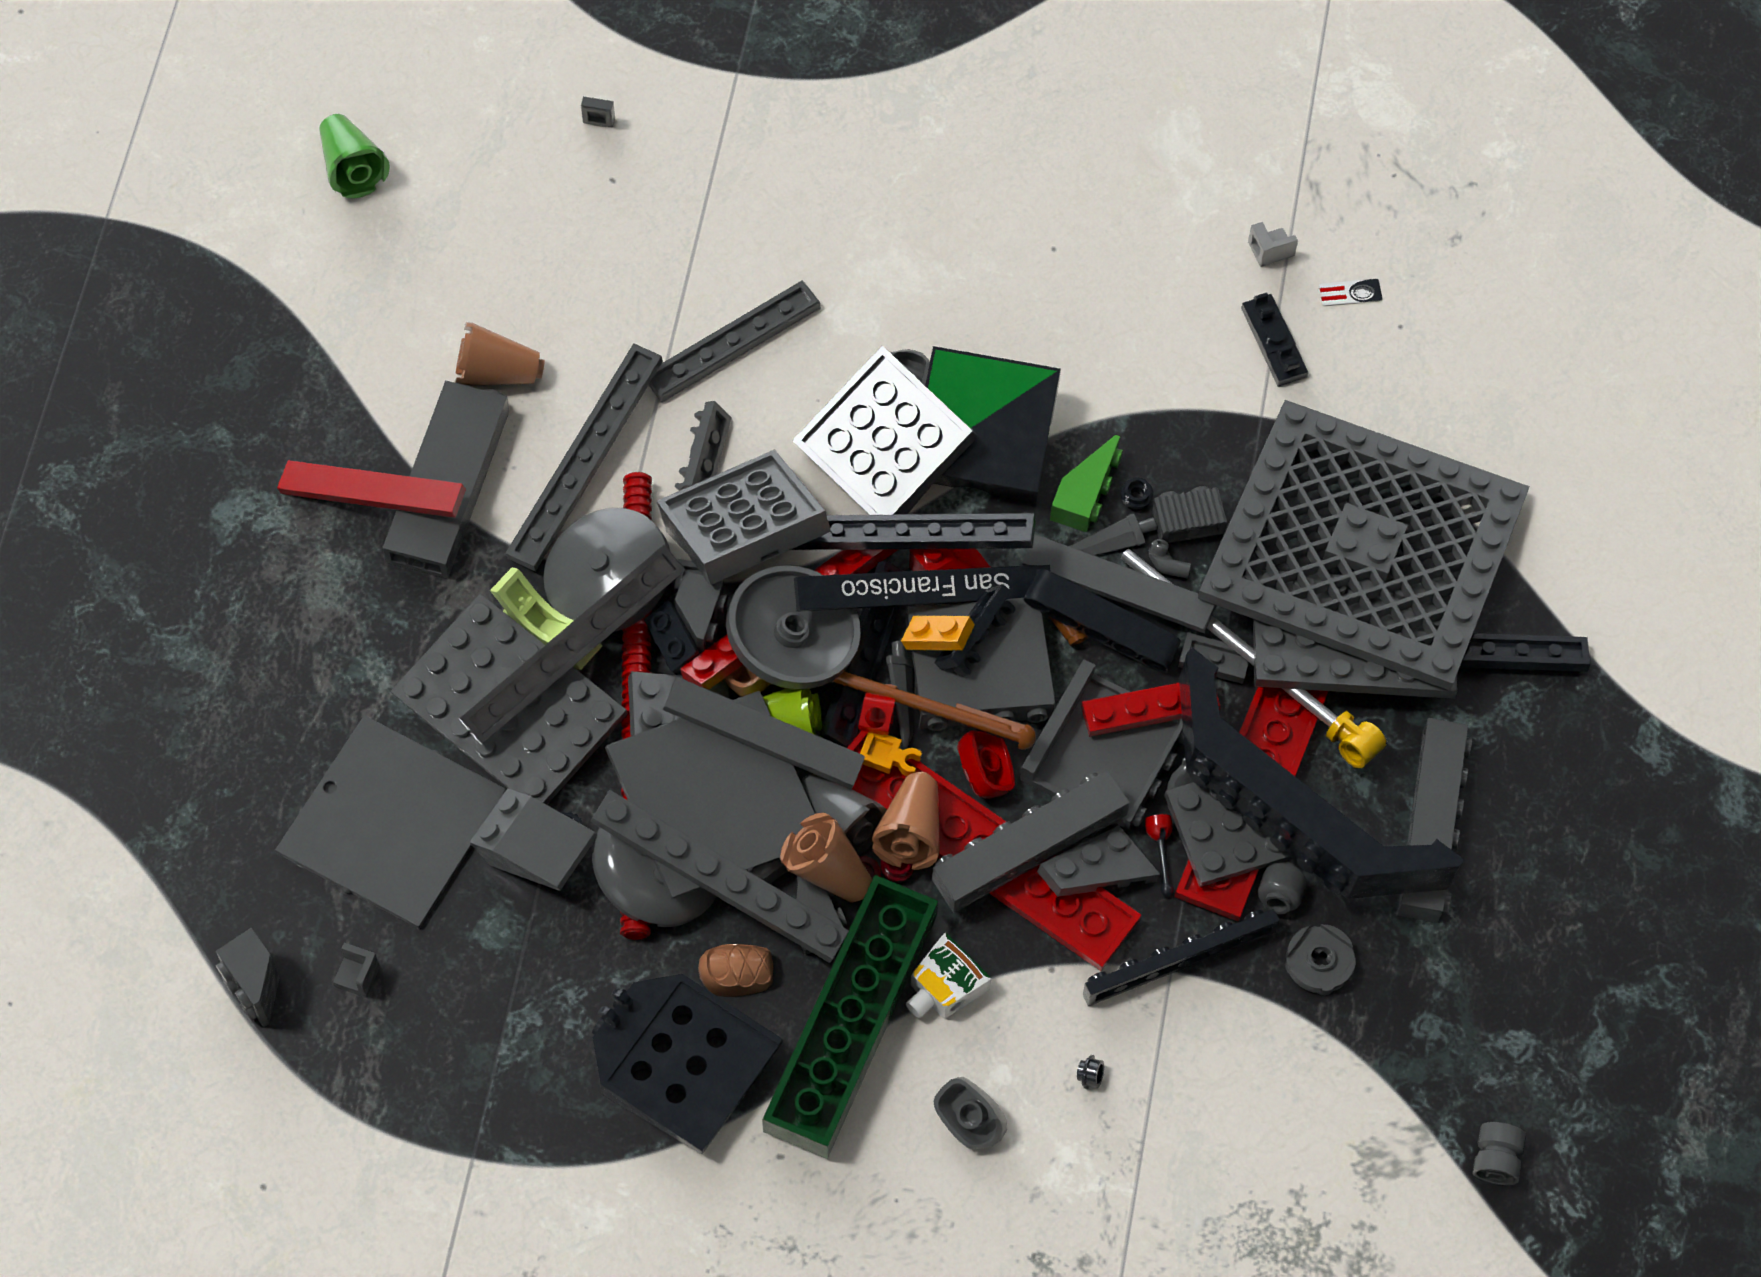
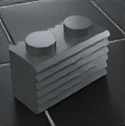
[1152,486,1227,543]

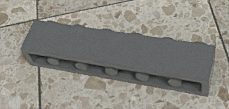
[1397,718,1472,923]
[932,770,1130,913]

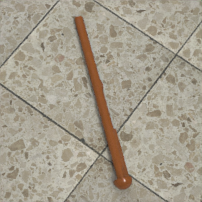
[833,671,1036,750]

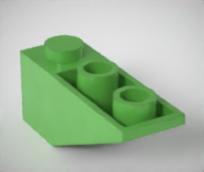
[1050,435,1123,532]

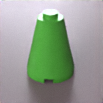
[319,114,390,198]

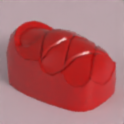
[957,730,1015,799]

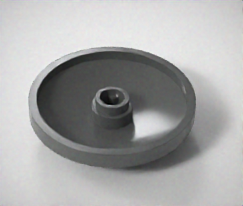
[544,508,670,632]
[726,565,860,689]

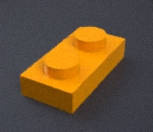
[901,616,975,650]

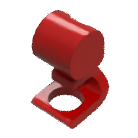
[858,693,896,735]

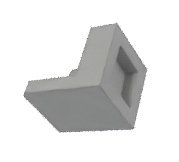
[1248,222,1298,267]

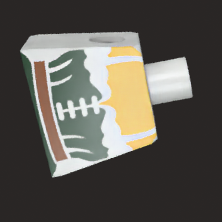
[906,933,991,1019]

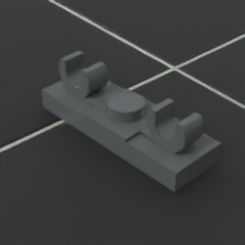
[675,401,732,491]

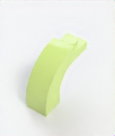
[490,567,602,670]

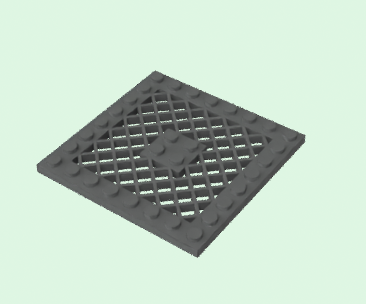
[1198,400,1530,691]

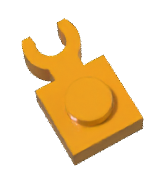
[860,732,922,776]

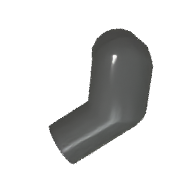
[1148,539,1191,579]

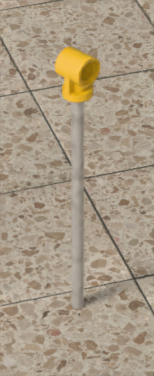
[1121,549,1386,768]

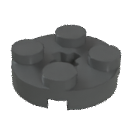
[1285,924,1356,996]

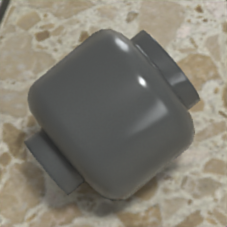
[1258,862,1306,914]

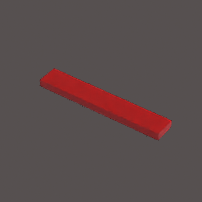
[277,460,466,518]

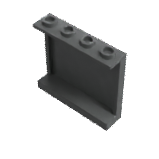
[905,598,1055,731]
[1020,659,1184,834]

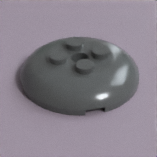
[592,827,717,927]

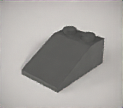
[469,788,597,891]

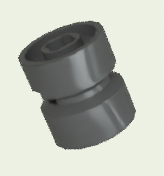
[1473,1122,1526,1185]

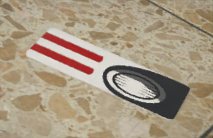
[1319,279,1382,305]

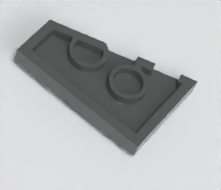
[1037,825,1160,897]

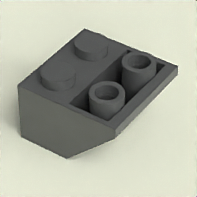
[675,571,728,657]
[216,928,280,1028]

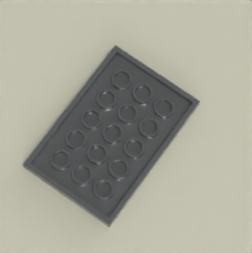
[1253,570,1457,699]
[391,593,628,805]

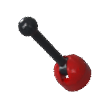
[1145,814,1174,897]

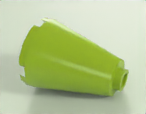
[763,688,823,735]

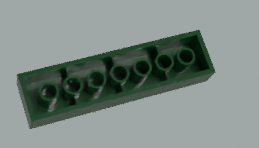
[762,875,938,1159]

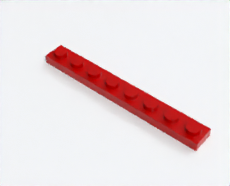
[680,549,898,690]

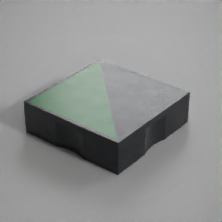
[925,346,1061,502]

